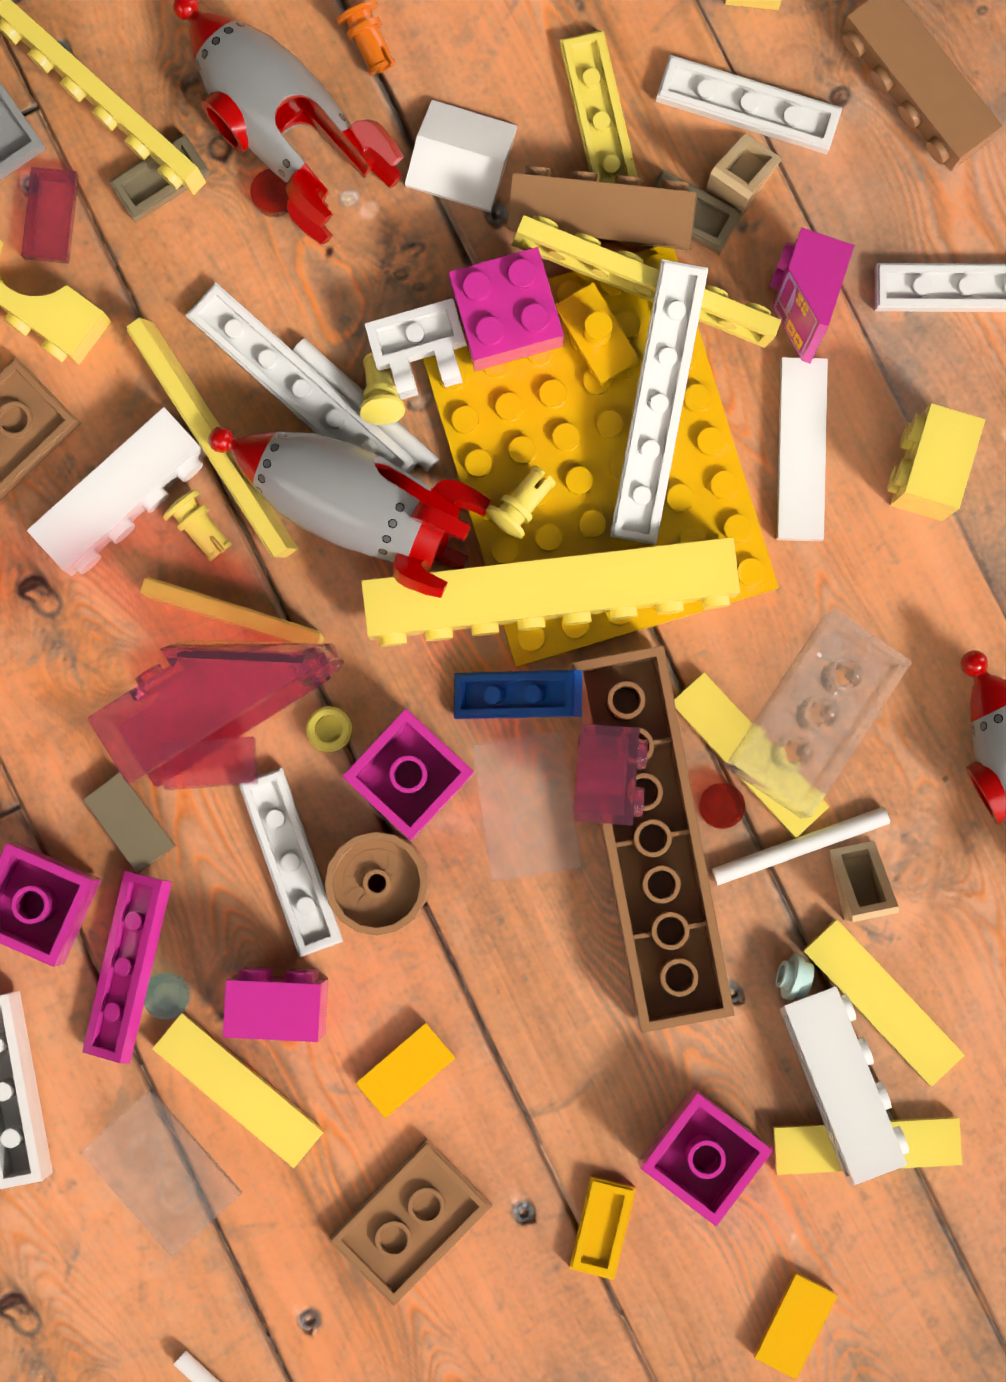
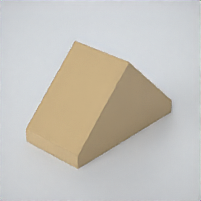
[705,133,783,216]
[830,841,899,922]

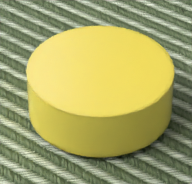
[306,706,353,753]

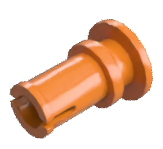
[336,0,396,76]

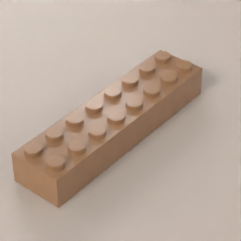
[570,645,735,1033]

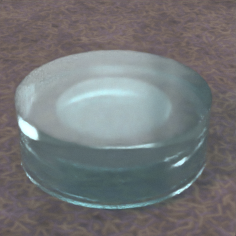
[144,972,191,1020]

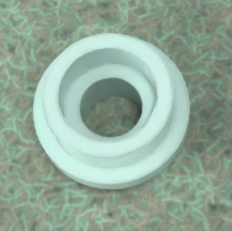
[776,954,814,1001]

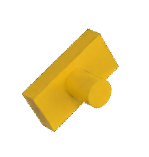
[555,282,641,387]

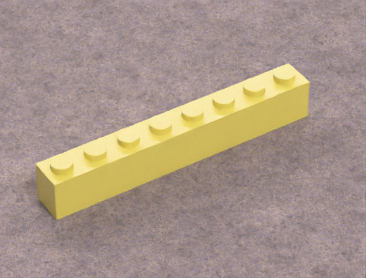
[361,537,740,647]

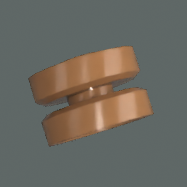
[324,832,430,936]

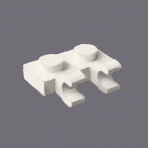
[365,298,467,400]

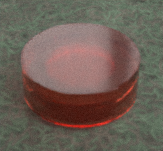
[250,169,289,217]
[698,783,745,829]

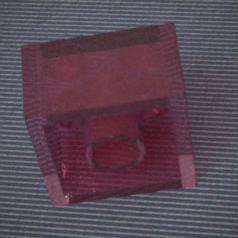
[572,724,648,826]

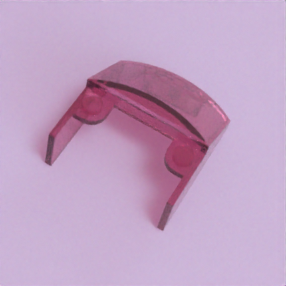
[88,640,345,787]

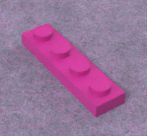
[82,871,172,1064]

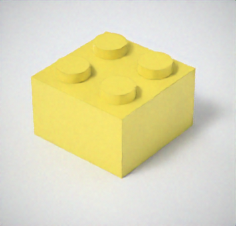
[887,403,986,521]

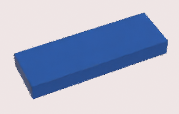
[454,669,582,720]

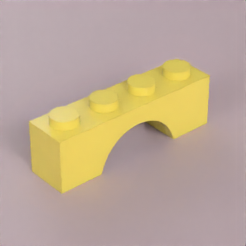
[0,240,111,365]

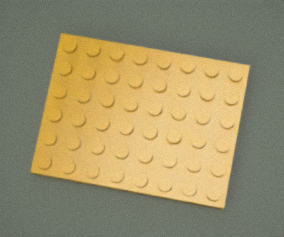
[423,247,779,668]

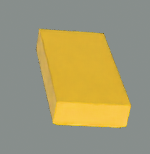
[355,1022,456,1119]
[569,1175,636,1280]
[753,1271,838,1380]

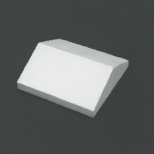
[405,100,518,213]

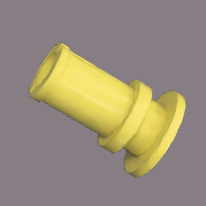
[359,352,405,425]
[486,466,556,539]
[163,489,232,562]

